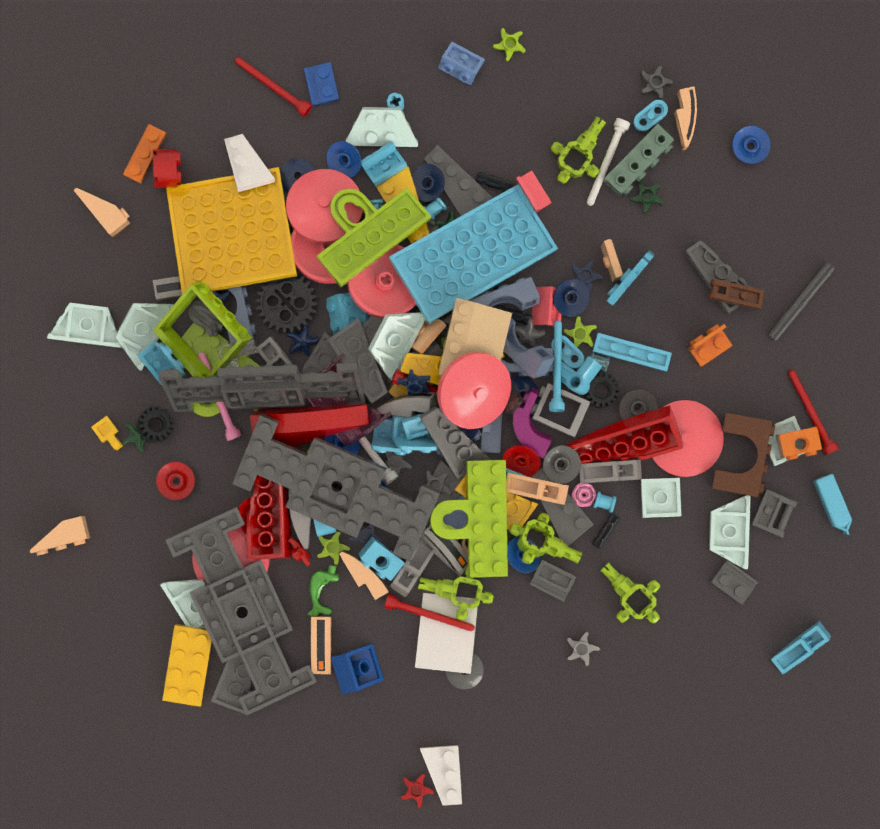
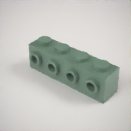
[603,124,674,197]

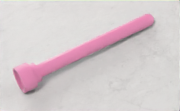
[198,352,242,441]

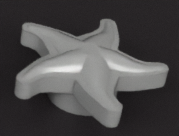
[567,632,600,666]

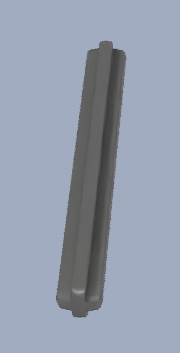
[769,263,835,341]

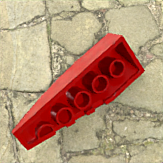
[250,404,369,446]
[564,405,683,464]
[246,441,291,560]

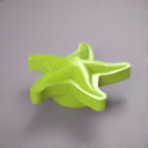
[493,28,526,61]
[564,317,597,347]
[317,531,350,565]

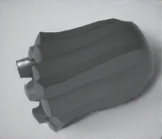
[189,299,229,337]

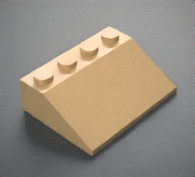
[437,298,512,376]

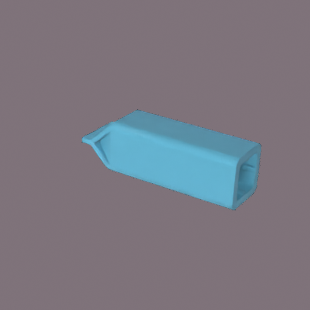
[813,474,852,535]

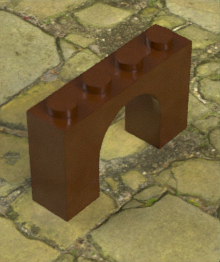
[712,412,775,497]

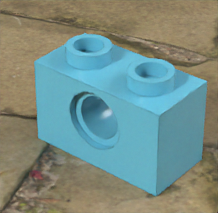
[358,536,405,581]

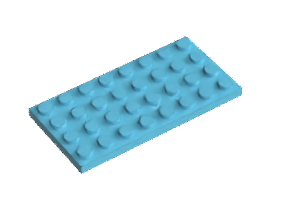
[388,184,558,324]

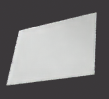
[415,593,478,674]

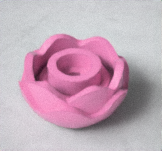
[572,483,596,507]

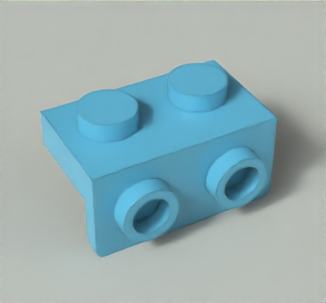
[361,142,408,187]

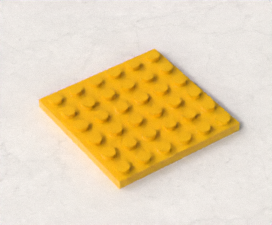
[166,167,297,294]

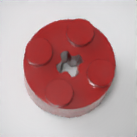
[153,149,181,188]

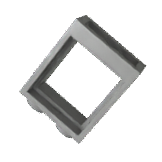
[530,383,590,438]

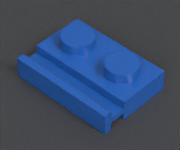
[304,62,339,106]

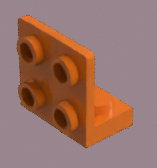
[687,324,733,367]

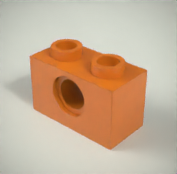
[776,427,822,460]

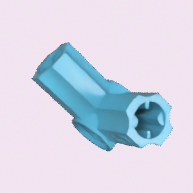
[552,356,602,395]

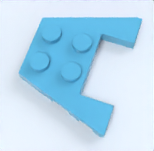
[607,250,655,306]

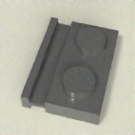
[710,559,758,605]
[530,560,576,602]

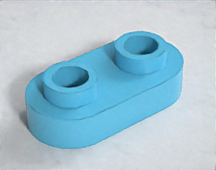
[633,100,668,132]
[551,336,584,368]

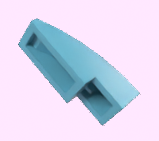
[771,621,831,674]

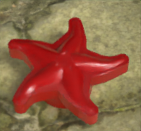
[288,537,311,567]
[401,774,434,808]

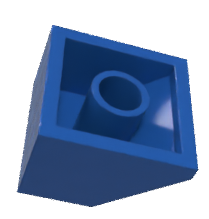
[331,643,384,695]

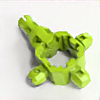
[551,117,606,184]
[509,513,582,564]
[600,562,660,623]
[418,567,494,621]

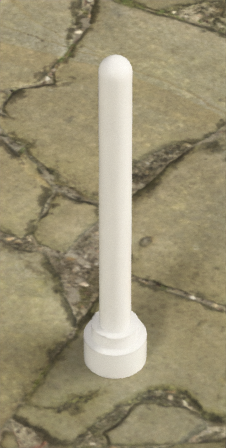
[587,118,630,206]
[350,427,399,485]

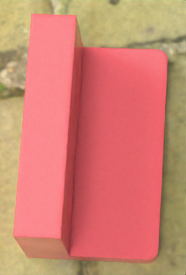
[515,170,552,213]
[532,286,562,327]

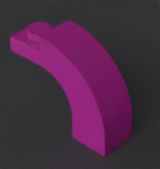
[513,388,552,458]

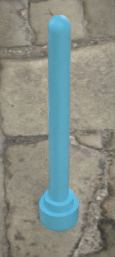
[549,320,565,412]

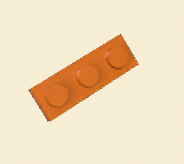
[123,124,167,184]

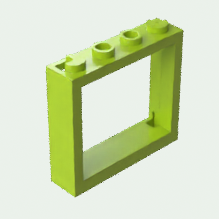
[153,281,252,378]

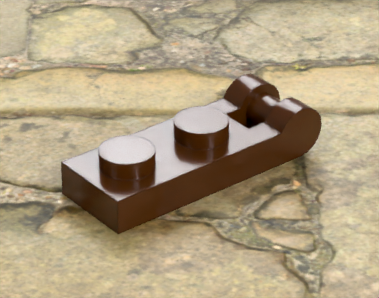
[708,279,764,310]

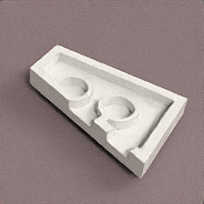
[224,134,276,192]
[420,745,462,805]

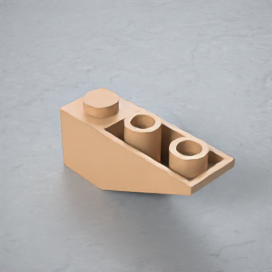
[30,516,90,556]

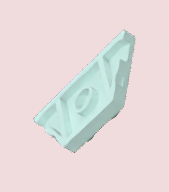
[345,107,418,147]
[47,303,122,348]
[115,303,174,371]
[368,312,426,380]
[709,495,750,569]
[160,579,221,629]

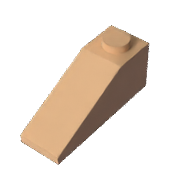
[74,188,130,237]

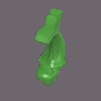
[307,564,339,616]

